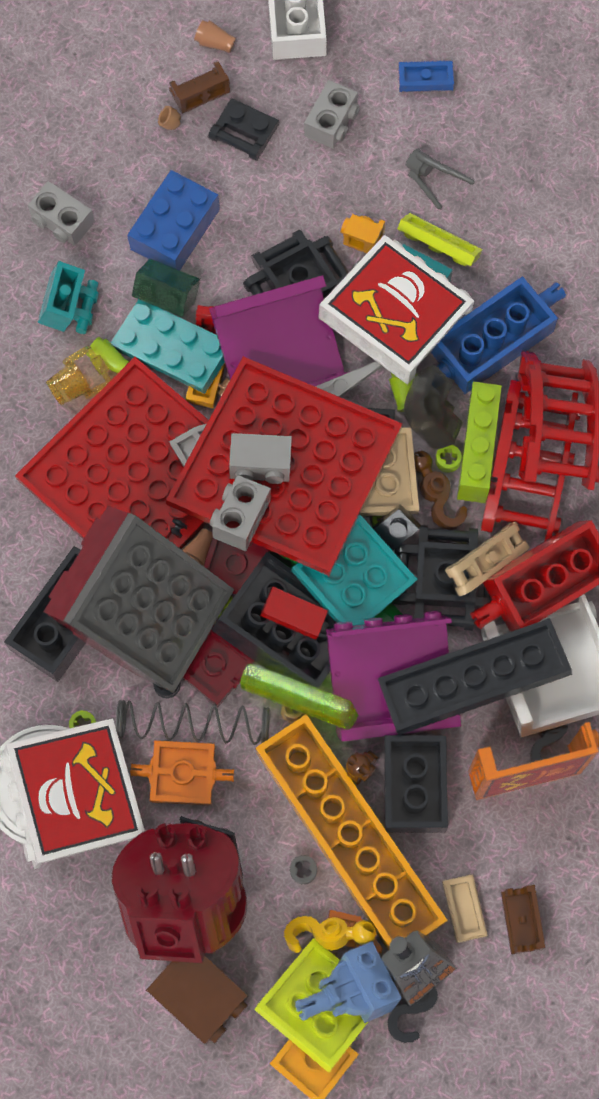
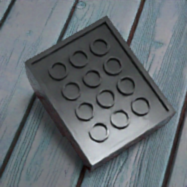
[44,506,234,693]

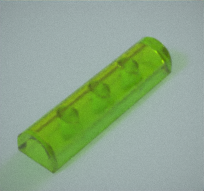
[240,663,359,730]

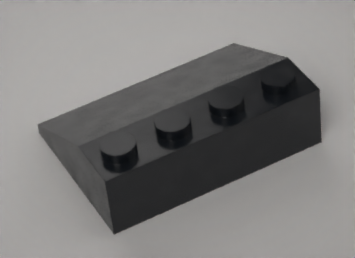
[211,552,336,699]

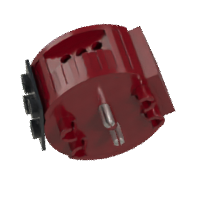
[112,816,247,963]

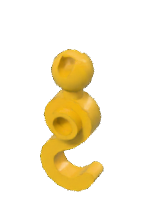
[284,916,376,953]

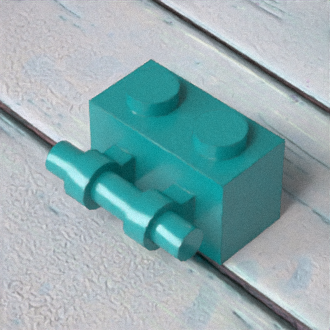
[37,261,99,334]

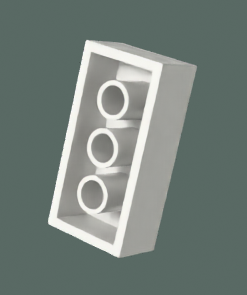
[268,0,326,60]

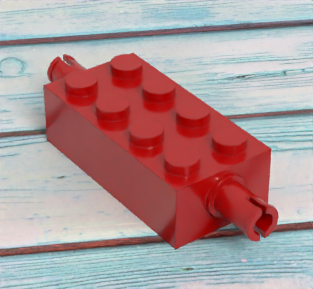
[470,520,599,631]

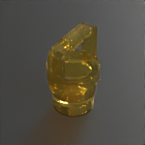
[46,346,111,405]

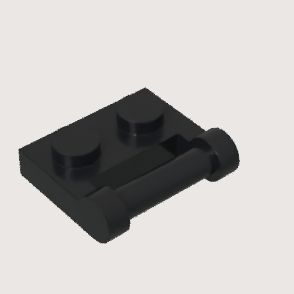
[208,98,279,161]

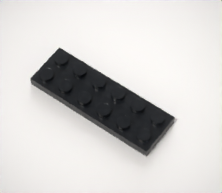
[378,618,572,735]

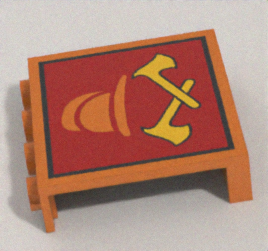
[468,722,599,800]

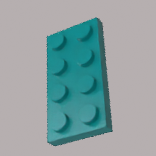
[111,298,225,394]

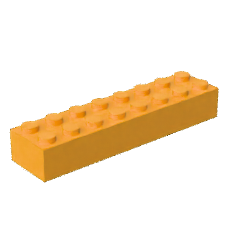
[256,714,447,951]

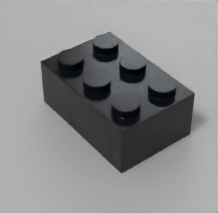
[384,735,448,833]

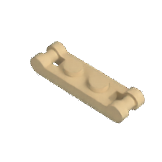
[445,522,530,596]

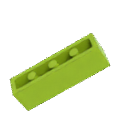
[457,381,502,503]

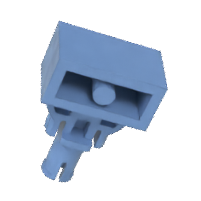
[295,942,402,1023]

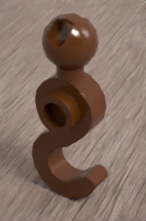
[414,451,467,530]
[346,750,380,785]

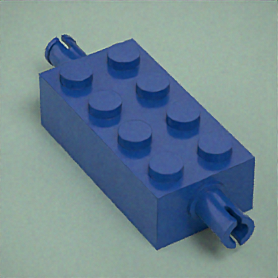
[420,276,566,394]

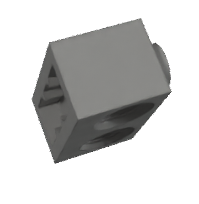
[304,80,360,149]
[28,181,95,246]
[209,475,271,551]

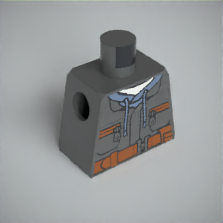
[382,930,457,1006]

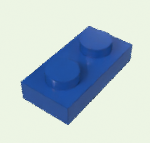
[398,61,454,92]

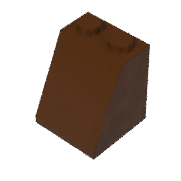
[146,955,249,1045]

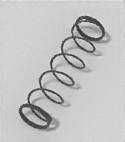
[116,700,270,745]

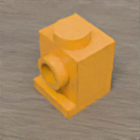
[340,214,385,253]

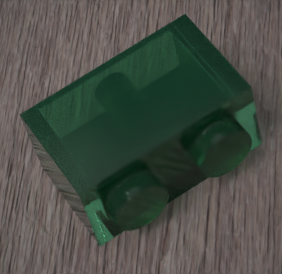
[132,259,200,317]

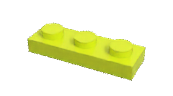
[397,213,483,266]

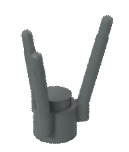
[405,148,475,210]

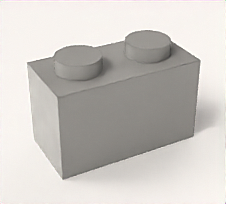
[229,433,292,484]

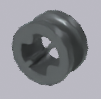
[290,855,317,884]

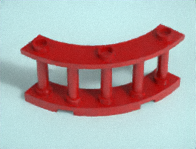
[517,350,599,490]
[481,380,581,541]

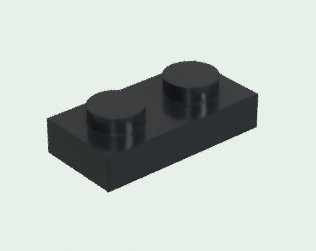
[372,504,421,551]

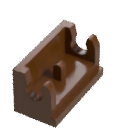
[169,61,230,114]
[501,885,546,955]

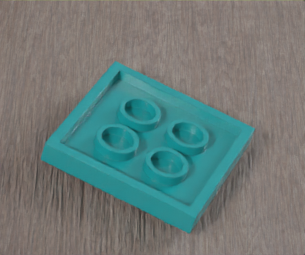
[291,515,418,626]

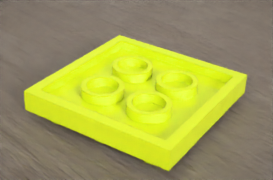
[255,938,368,1073]

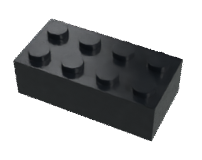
[4,546,86,682]

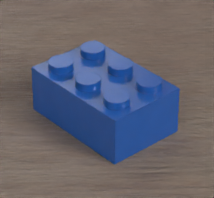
[127,170,220,275]

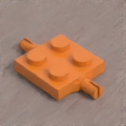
[130,740,235,806]

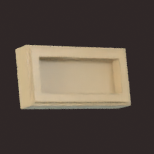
[442,874,488,943]

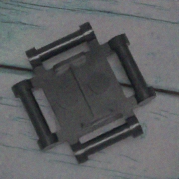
[243,229,349,299]
[392,525,491,631]

